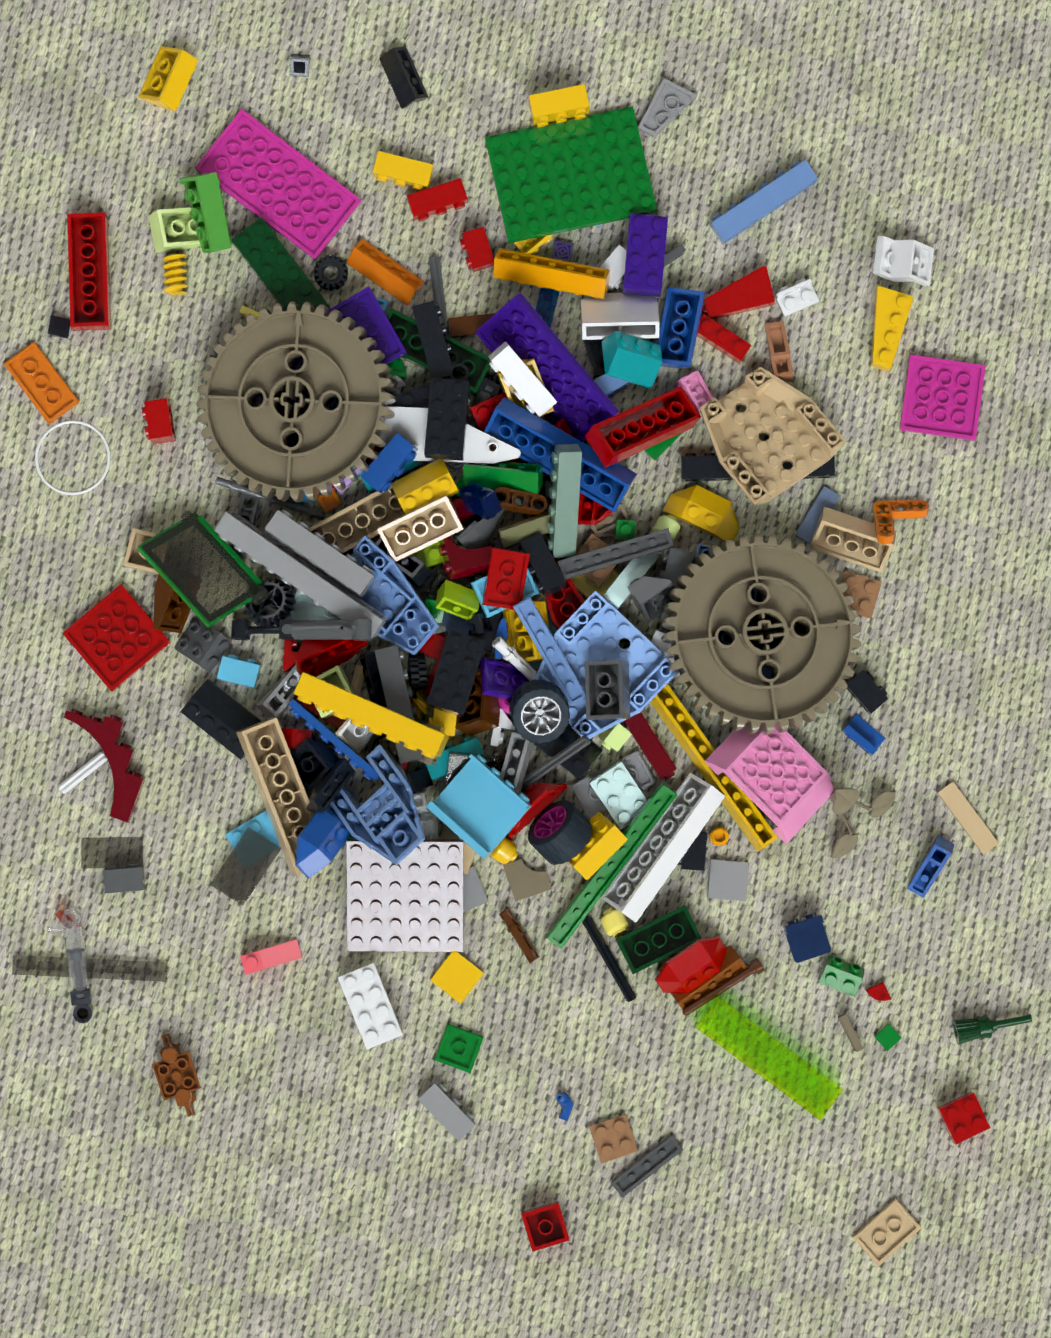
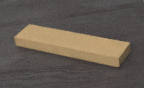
[937,782,999,855]

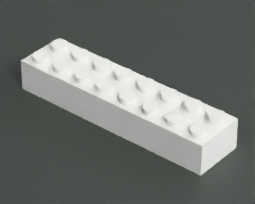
[601,773,725,922]

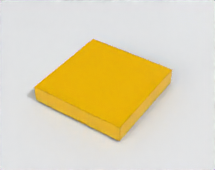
[431,951,484,1004]

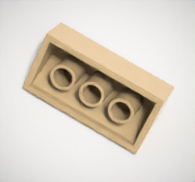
[810,507,896,573]

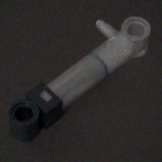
[47,906,93,1023]

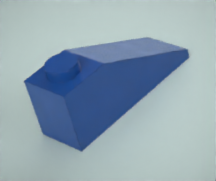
[907,835,955,898]

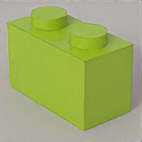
[435,580,479,620]

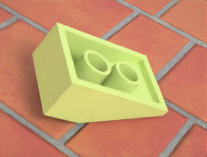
[148,207,201,253]

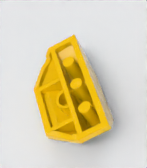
[662,485,739,541]

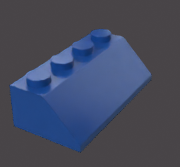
[657,287,705,369]

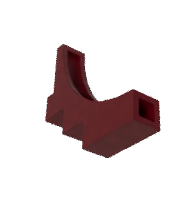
[63,709,145,823]

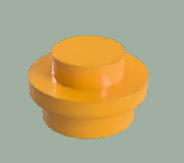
[709,827,729,846]

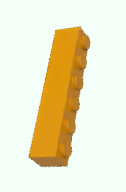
[493,248,610,299]

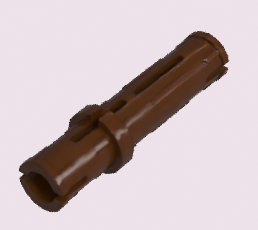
[499,908,540,963]

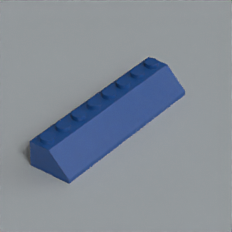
[484,397,637,513]

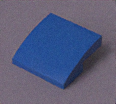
[494,618,508,661]

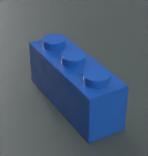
[360,432,418,493]

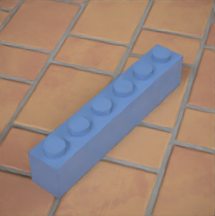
[710,160,818,245]

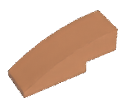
[765,321,793,382]

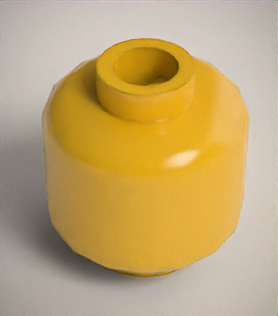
[490,837,518,864]

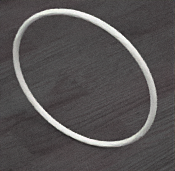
[35,420,110,495]

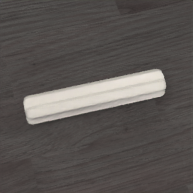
[58,752,107,794]

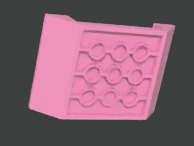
[704,724,835,844]

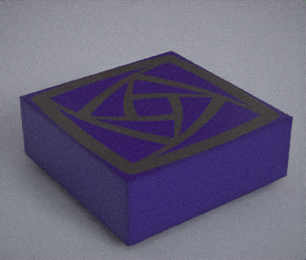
[552,240,574,262]

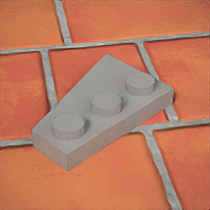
[638,78,697,138]

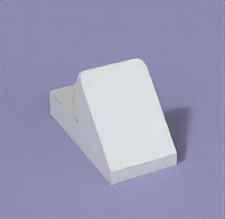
[490,709,516,748]

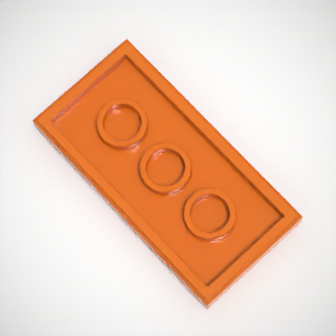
[4,342,80,425]

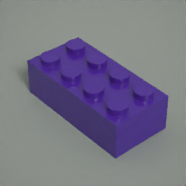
[623,214,668,297]

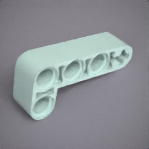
[603,552,661,610]

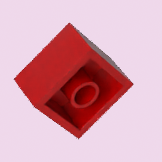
[142,398,176,445]
[936,1092,991,1145]
[521,1201,570,1252]

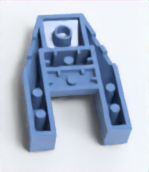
[330,744,425,865]

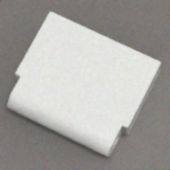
[581,292,659,340]

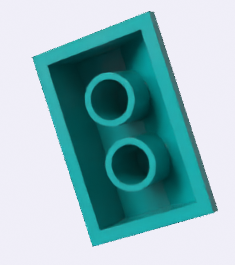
[601,331,662,388]

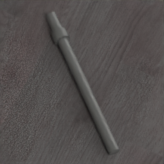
[215,477,325,520]

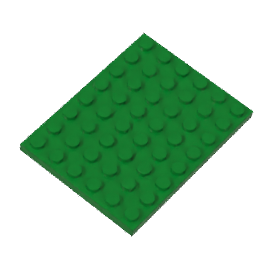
[485,106,657,244]

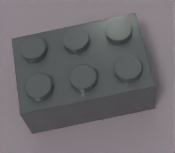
[585,660,631,720]

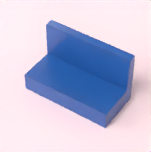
[841,714,886,756]

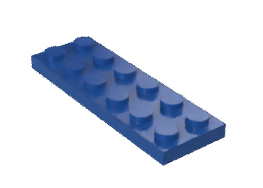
[288,699,380,781]

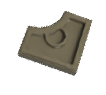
[503,859,552,902]

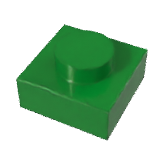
[615,519,636,540]

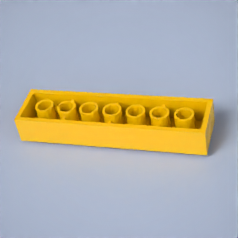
[293,672,449,759]

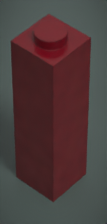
[623,712,677,781]

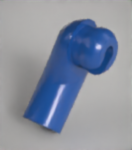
[556,1092,573,1121]

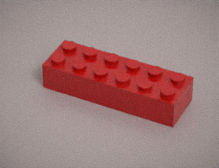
[67,212,111,331]
[585,386,701,468]

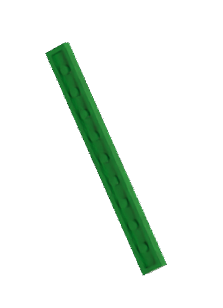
[545,783,677,949]

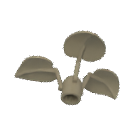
[830,788,895,858]

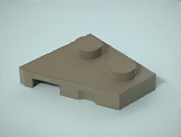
[590,503,637,538]

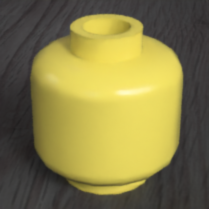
[600,908,629,938]

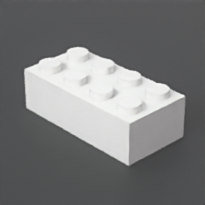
[338,963,403,1049]

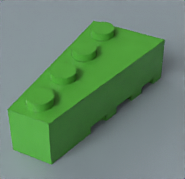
[179,172,232,253]

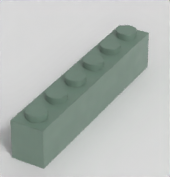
[546,444,582,558]

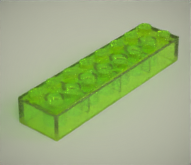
[694,996,843,1121]

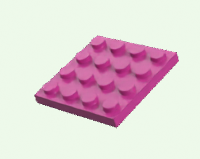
[899,355,986,441]

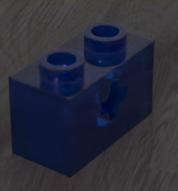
[459,481,502,520]

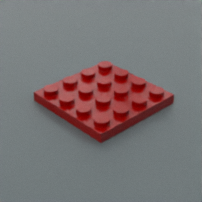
[62,584,171,692]

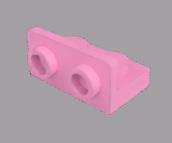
[673,371,713,413]

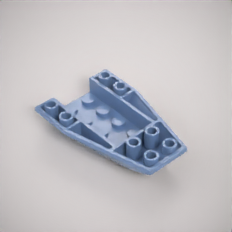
[331,535,439,655]

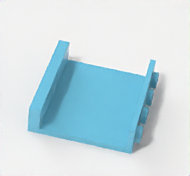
[426,754,532,858]

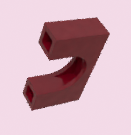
[438,496,492,579]

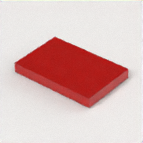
[482,547,530,610]

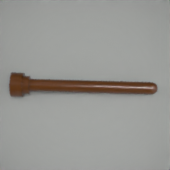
[682,958,765,1016]

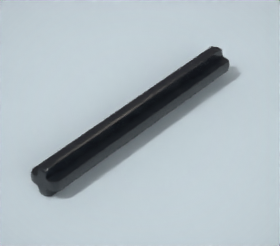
[582,915,636,1002]

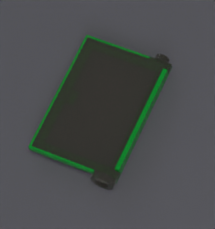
[137,510,270,628]

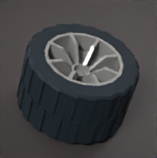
[509,679,570,744]

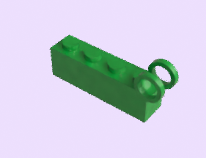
[456,461,543,498]

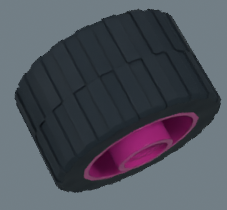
[528,800,592,865]

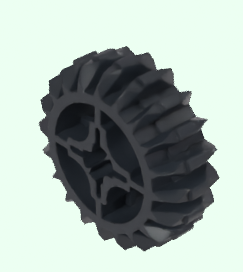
[245,578,296,627]

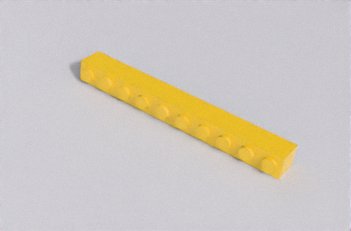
[650,684,778,852]

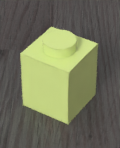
[598,724,632,752]

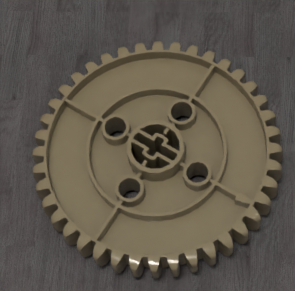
[196,301,396,502]
[661,533,861,735]

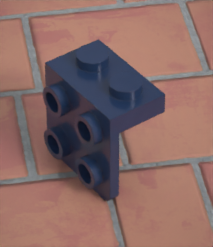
[783,913,831,963]

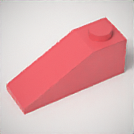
[240,939,303,975]

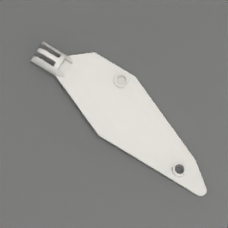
[380,406,521,464]

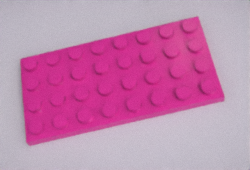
[195,109,362,261]

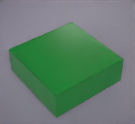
[874,1024,902,1051]

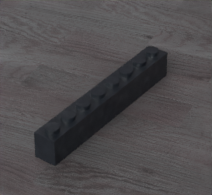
[681,453,835,482]

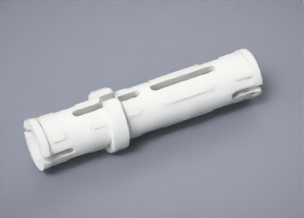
[492,637,537,681]

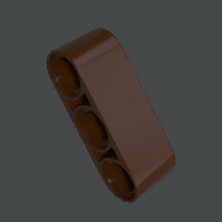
[490,487,547,516]

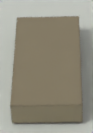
[838,1014,863,1052]

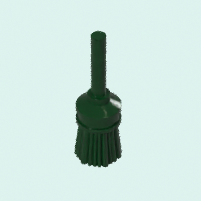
[953,1014,1032,1045]

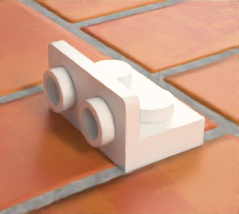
[775,278,819,318]

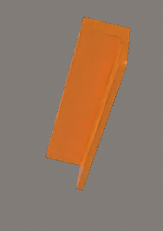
[346,239,424,306]

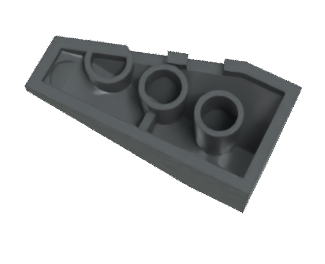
[457,496,505,550]

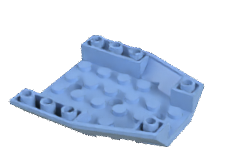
[534,591,679,739]

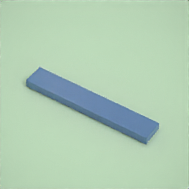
[513,597,586,707]

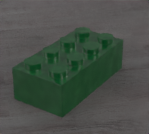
[615,905,702,974]

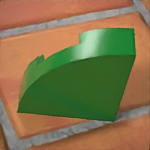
[389,358,407,379]

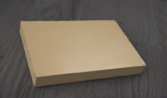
[852,1198,921,1267]

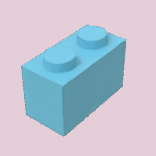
[217,654,261,689]

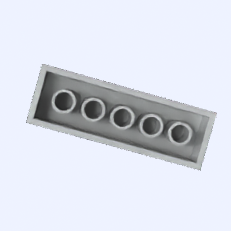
[265,510,375,599]

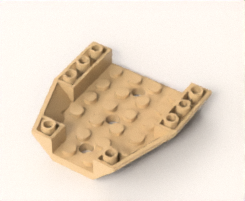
[700,366,846,505]

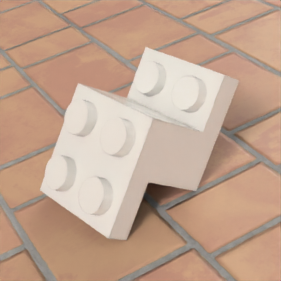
[873,236,934,286]

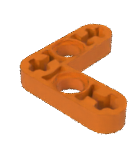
[873,500,929,544]

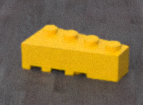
[871,285,914,372]

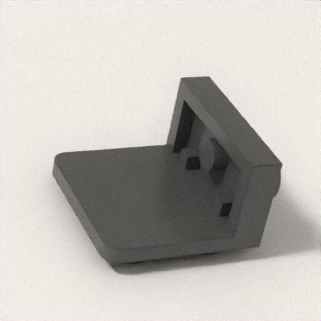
[175,618,232,673]

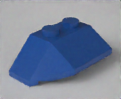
[295,808,351,878]

